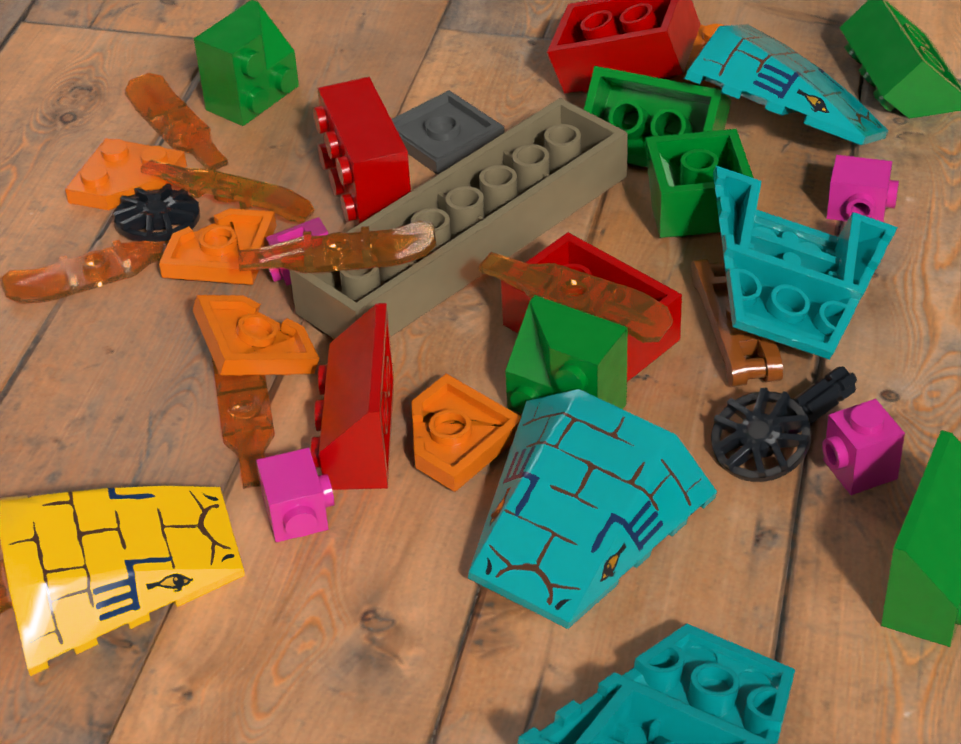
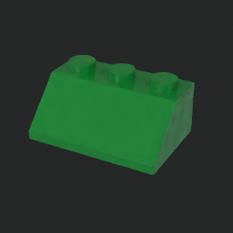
[839,0,961,119]
[584,66,731,168]
[881,430,961,647]

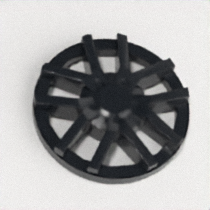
[113,184,200,242]
[711,387,812,482]

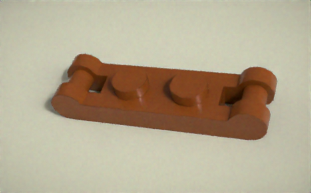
[691,259,783,387]

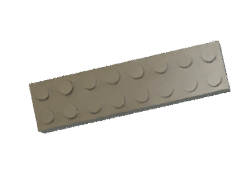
[289,98,628,339]

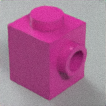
[827,155,899,222]
[822,399,905,495]
[256,448,335,542]

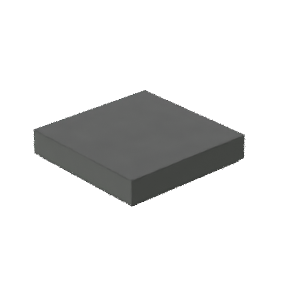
[392,90,505,175]

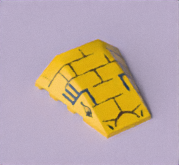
[0,486,245,676]

